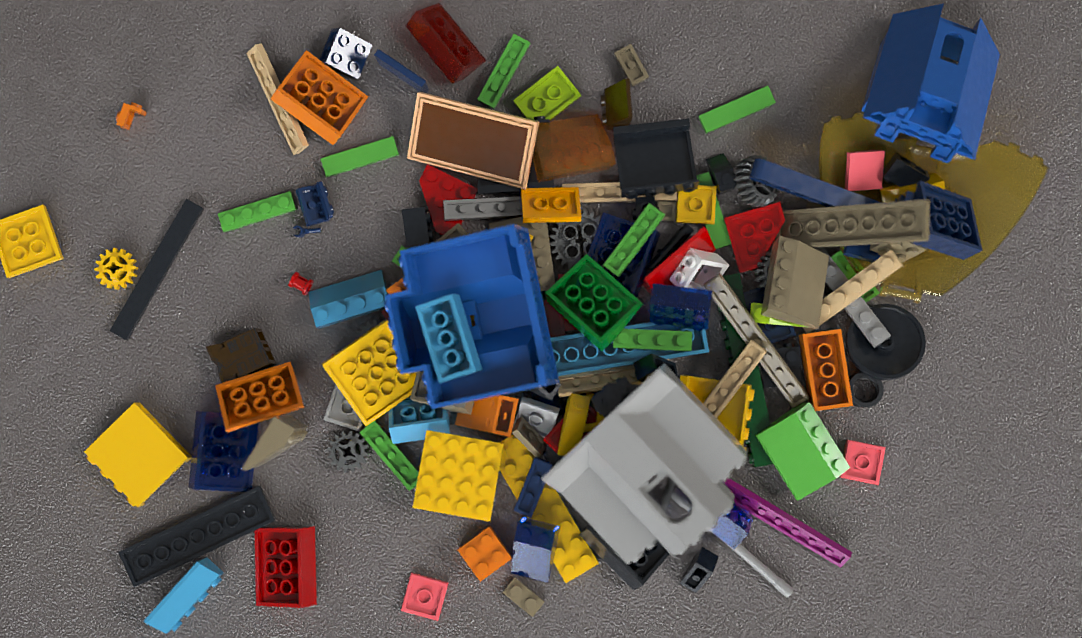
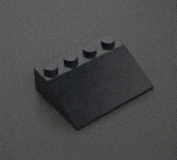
[579,524,670,591]

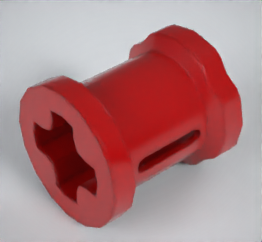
[288,272,314,295]

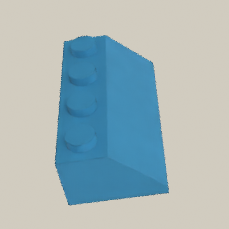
[309,270,388,328]
[416,294,482,383]
[144,557,224,634]

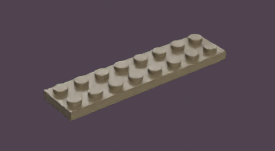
[776,199,930,248]

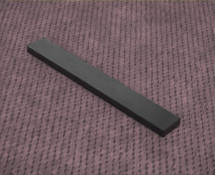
[110,198,204,340]

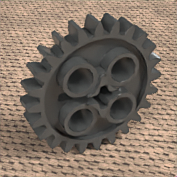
[550,210,612,270]

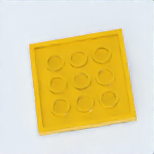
[321,319,417,426]
[413,430,504,522]

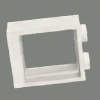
[669,248,729,296]

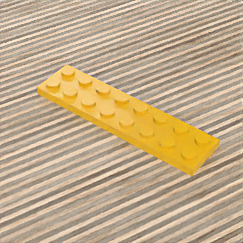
[499,434,599,583]

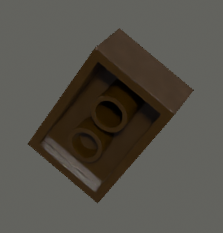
[600,78,632,130]

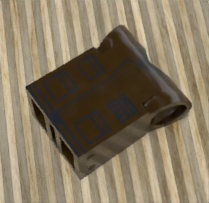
[206,328,276,383]

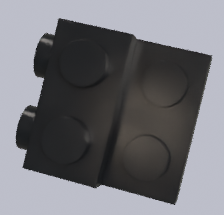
[760,343,802,388]

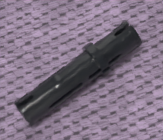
[646,223,694,271]

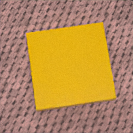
[676,185,717,225]

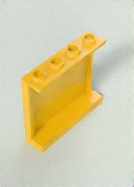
[680,375,755,450]
[84,403,192,507]

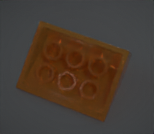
[532,114,616,182]

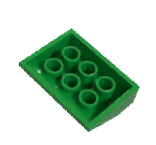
[545,254,643,351]

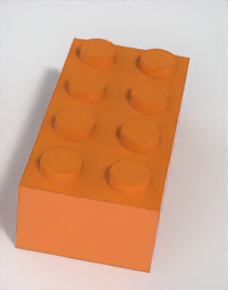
[798,329,853,411]

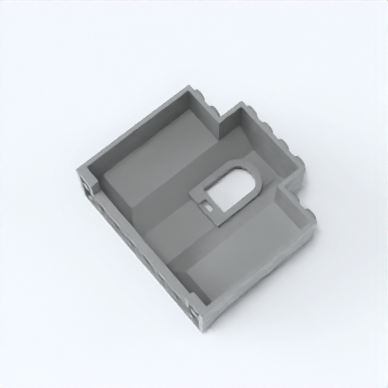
[542,363,747,565]

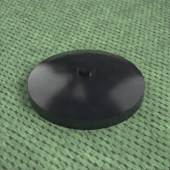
[846,304,926,380]

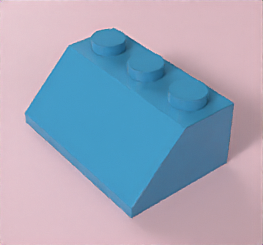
[389,398,450,444]

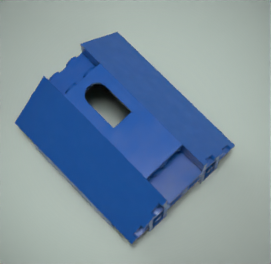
[861,3,1000,164]

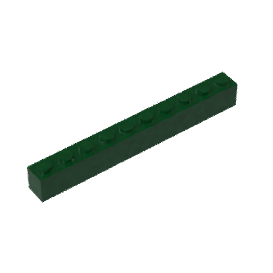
[716,273,773,467]

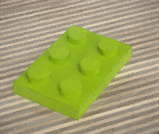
[513,66,581,129]

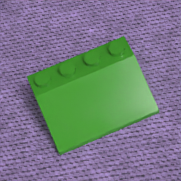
[756,402,851,501]

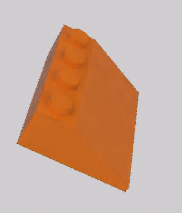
[270,50,368,145]
[215,361,304,432]

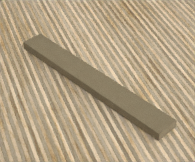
[703,273,810,408]

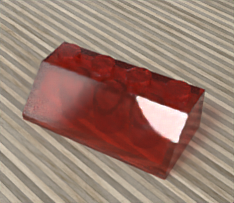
[405,3,486,84]

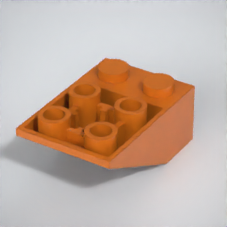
[455,395,519,437]

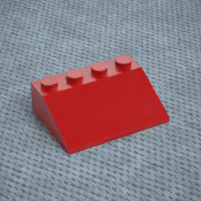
[642,227,716,302]
[254,526,317,608]

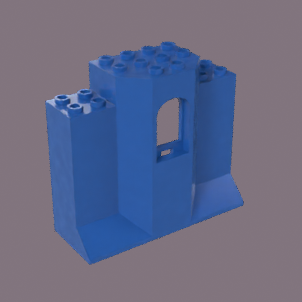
[384,224,560,409]

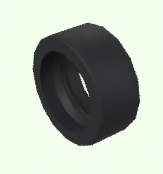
[849,371,884,408]

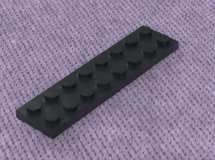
[118,485,276,587]

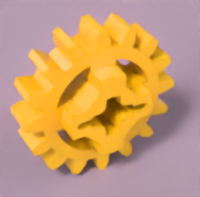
[94,248,138,290]

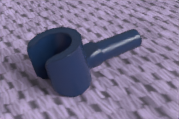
[293,226,321,238]

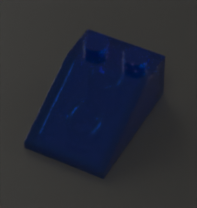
[511,517,560,583]

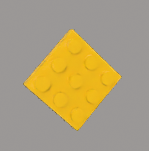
[0,205,64,278]

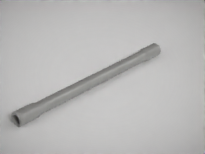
[671,487,794,598]

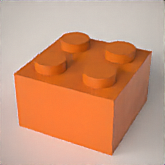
[458,525,512,582]

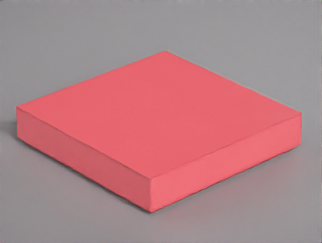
[845,150,885,191]
[839,440,886,485]
[401,572,449,621]

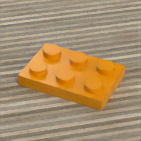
[521,187,581,223]

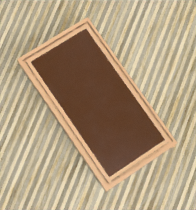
[407,92,539,189]

